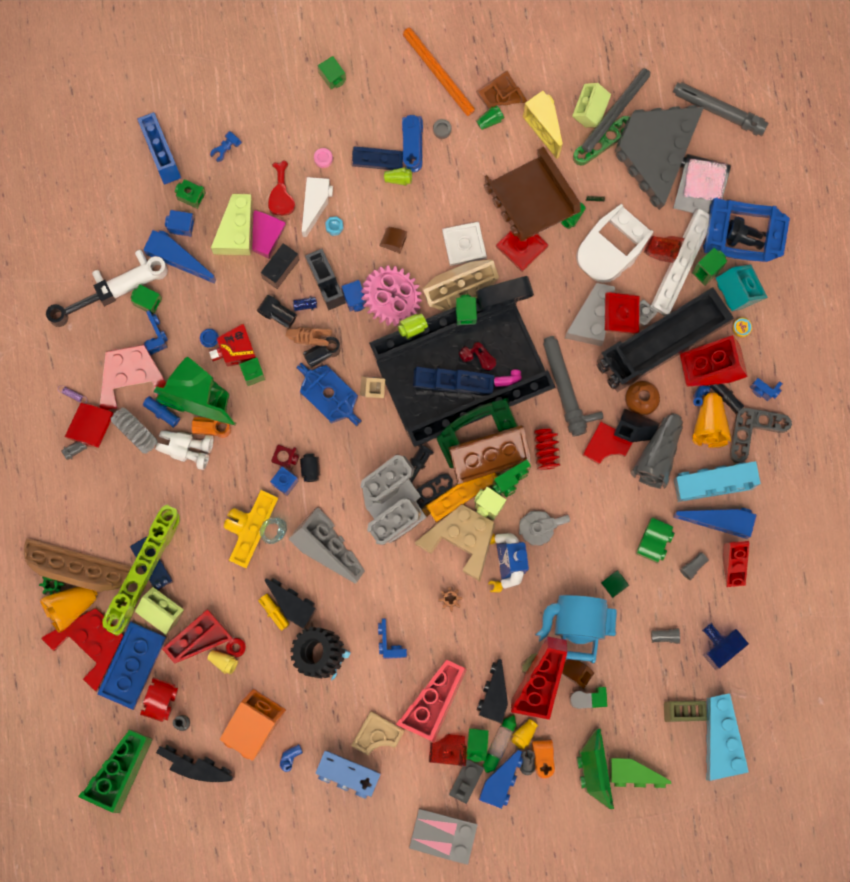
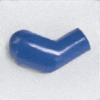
[693,385,711,406]
[280,744,303,772]

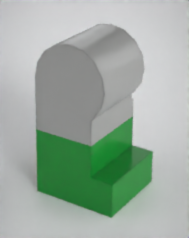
[569,687,608,709]

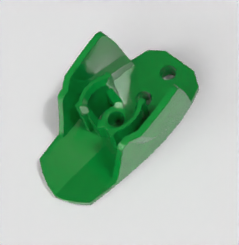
[153,357,237,426]

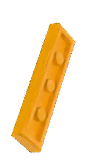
[426,473,498,523]

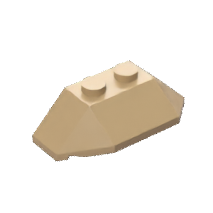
[423,259,499,311]

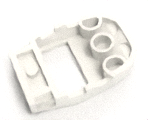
[576,204,653,283]

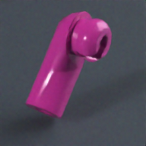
[494,370,522,387]

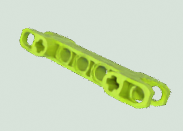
[103,505,180,636]

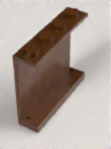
[484,147,581,242]

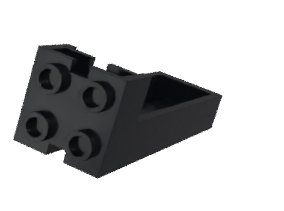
[597,287,734,393]

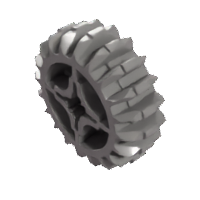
[111,408,157,454]

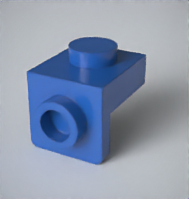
[750,378,783,401]

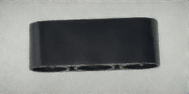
[476,276,534,311]

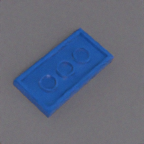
[97,622,167,710]

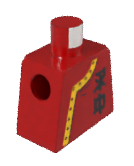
[209,324,256,367]

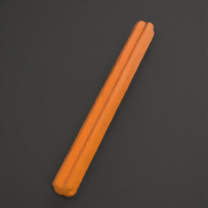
[403,27,475,116]

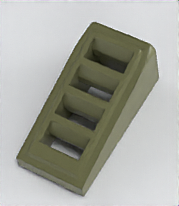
[664,701,707,722]

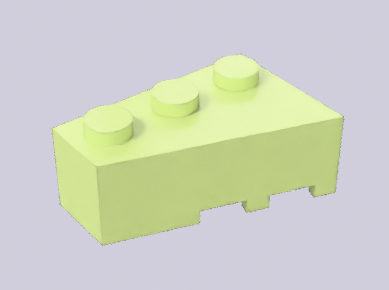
[211,194,253,255]

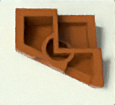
[476,71,527,108]

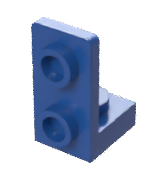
[144,310,168,355]
[378,618,407,659]

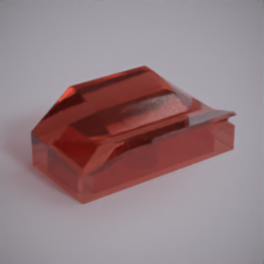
[644,236,685,263]
[429,734,467,766]

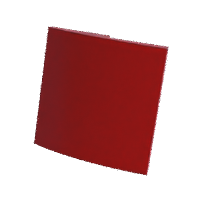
[64,403,114,448]

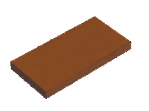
[449,425,531,484]

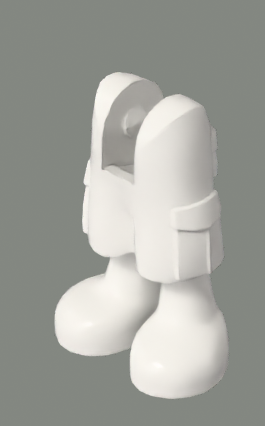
[155,431,214,470]

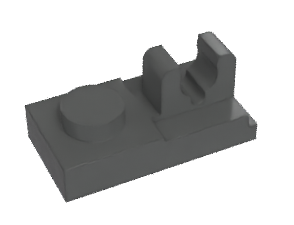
[449,759,484,804]

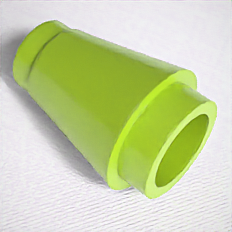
[384,167,412,186]

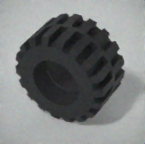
[290,627,345,679]

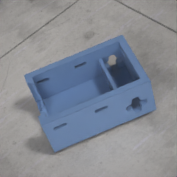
[315,751,381,799]

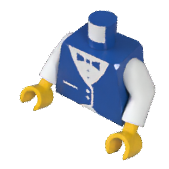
[488,533,529,593]

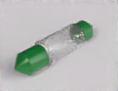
[483,715,517,773]

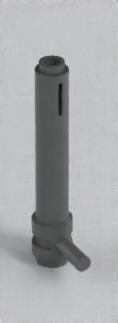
[673,82,769,136]
[543,336,604,437]

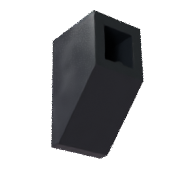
[614,409,660,442]

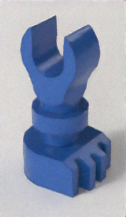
[210,131,242,162]

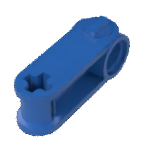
[402,115,423,173]

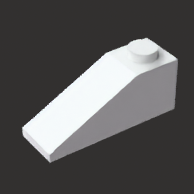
[302,177,333,237]

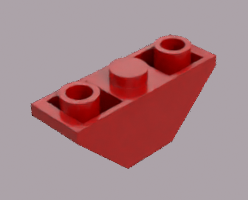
[723,541,750,587]

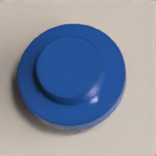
[200,329,219,348]

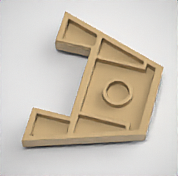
[415,505,495,582]

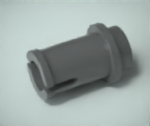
[61,441,87,460]
[520,750,536,775]

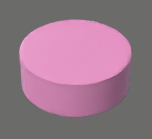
[314,148,333,168]

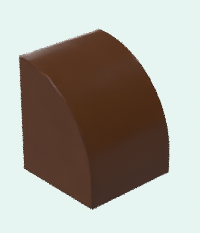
[379,227,407,254]
[562,659,594,689]

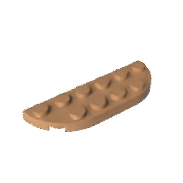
[24,539,138,592]

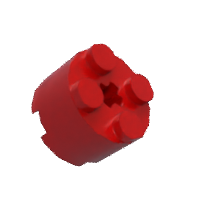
[140,677,178,722]

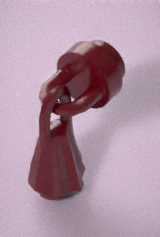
[459,342,496,370]

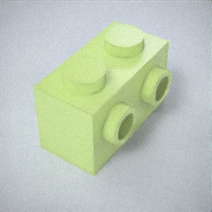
[572,83,611,128]
[474,487,506,521]
[135,587,184,635]

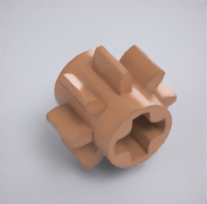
[438,587,463,612]

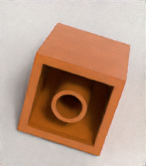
[220,689,286,761]

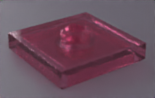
[684,159,727,200]

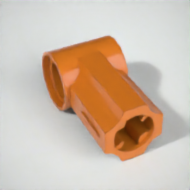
[192,417,231,438]

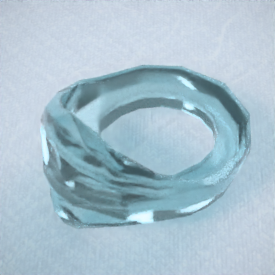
[260,517,287,544]

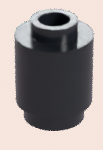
[300,454,321,482]

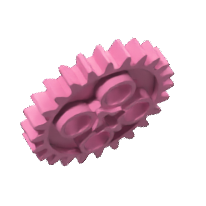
[361,265,422,326]

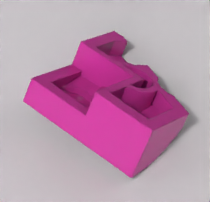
[252,210,286,259]

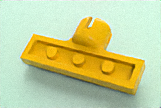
[224,490,278,569]

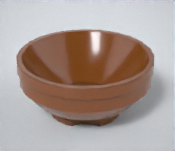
[625,381,660,416]

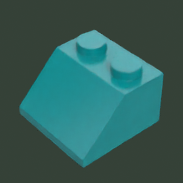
[716,264,768,311]

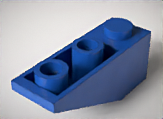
[478,750,522,809]

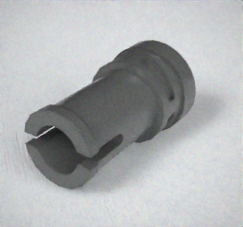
[680,552,709,581]
[651,628,680,644]
[173,715,190,731]

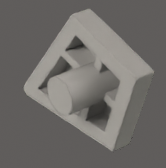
[639,300,658,326]

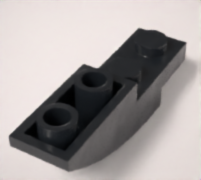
[156,744,235,782]

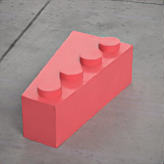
[396,660,467,742]

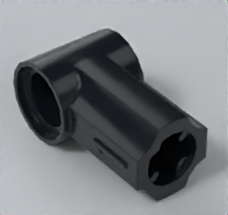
[257,295,297,329]
[303,337,341,368]

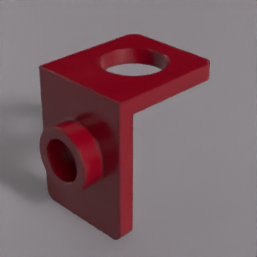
[271,445,300,470]

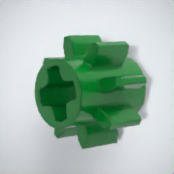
[39,576,65,595]

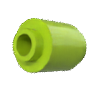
[398,314,428,339]

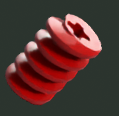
[534,429,561,470]

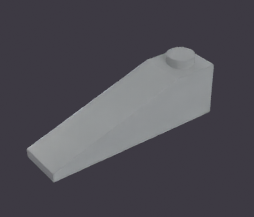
[289,507,365,583]

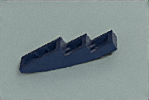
[413,367,494,394]

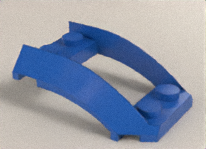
[703,197,790,262]

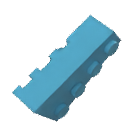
[674,461,761,502]
[706,693,749,781]

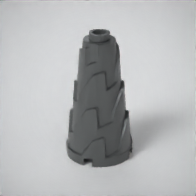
[631,413,683,489]

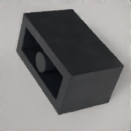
[260,243,300,289]

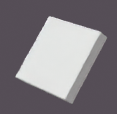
[442,222,487,266]

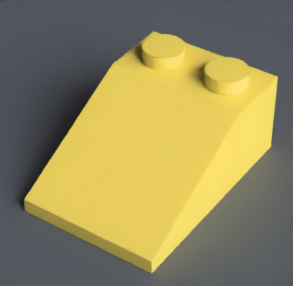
[523,91,563,159]

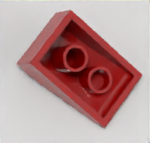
[680,335,748,387]

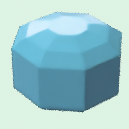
[325,216,344,236]

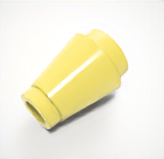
[207,650,238,675]

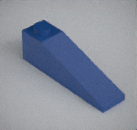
[137,112,181,185]
[143,230,216,284]
[673,508,757,539]

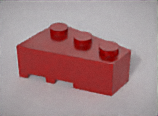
[162,609,233,664]

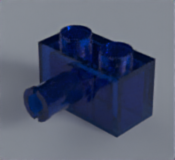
[702,622,749,670]

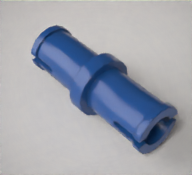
[143,396,180,428]

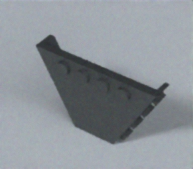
[615,105,704,210]

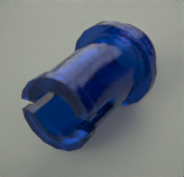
[293,296,317,312]

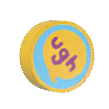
[732,318,752,338]

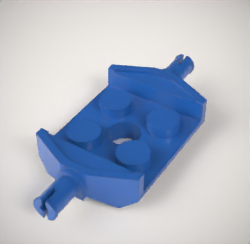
[296,363,362,427]

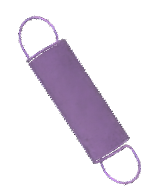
[58,386,87,403]

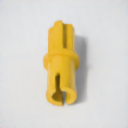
[258,594,289,631]

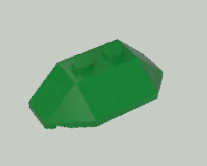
[576,729,614,809]

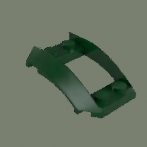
[437,398,518,469]

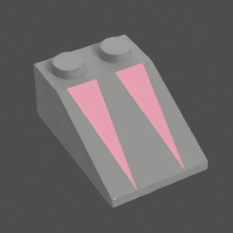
[409,809,478,865]

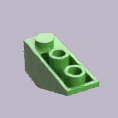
[609,758,671,788]

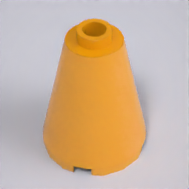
[692,393,731,448]
[40,586,98,633]

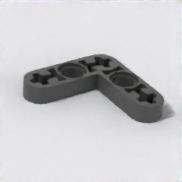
[730,408,792,463]

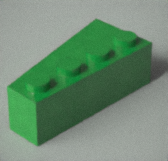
[78,730,153,813]

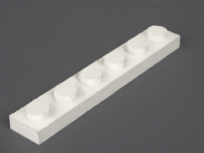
[650,208,710,316]

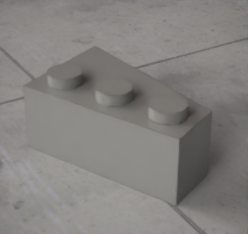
[565,283,615,346]

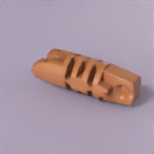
[285,327,332,346]

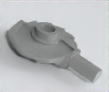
[519,511,570,546]

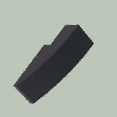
[305,249,346,311]

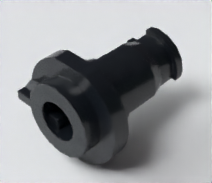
[726,216,767,250]

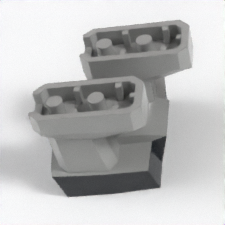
[360,455,431,545]

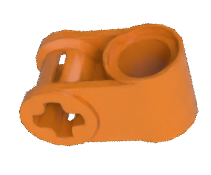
[532,739,555,779]

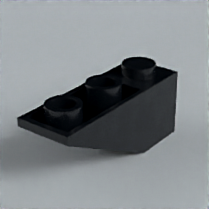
[264,578,317,629]
[476,659,508,724]

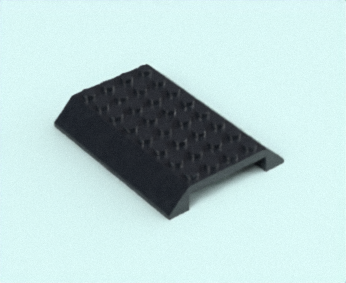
[369,298,556,447]

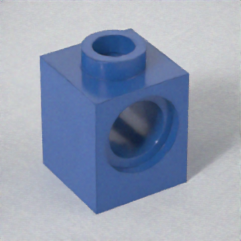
[165,210,195,237]
[341,280,367,312]
[270,467,298,496]

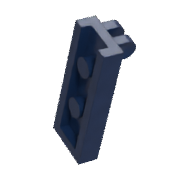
[351,146,403,170]
[130,537,173,591]

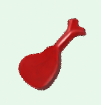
[268,160,296,216]

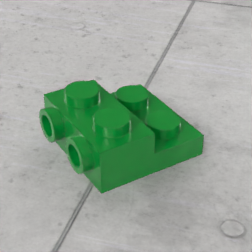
[491,460,531,498]

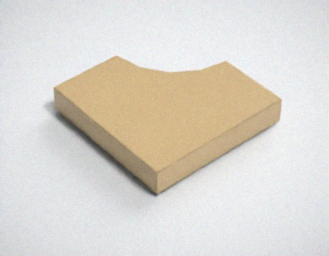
[351,711,405,756]

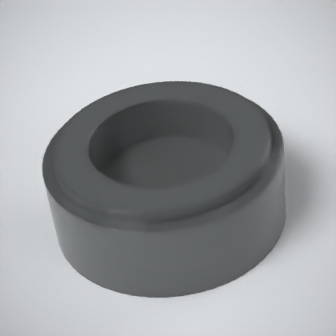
[433,119,452,139]

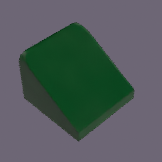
[601,570,629,598]

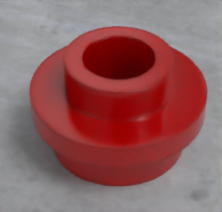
[226,638,246,658]

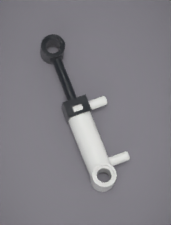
[46,250,168,327]

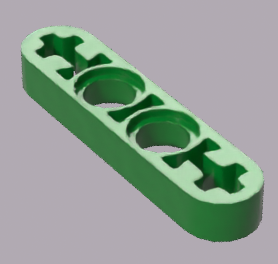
[573,116,629,166]

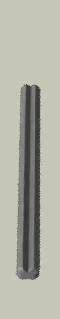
[582,68,651,152]

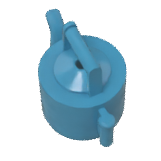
[535,595,617,663]

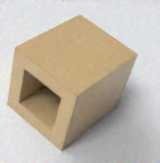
[360,376,385,398]

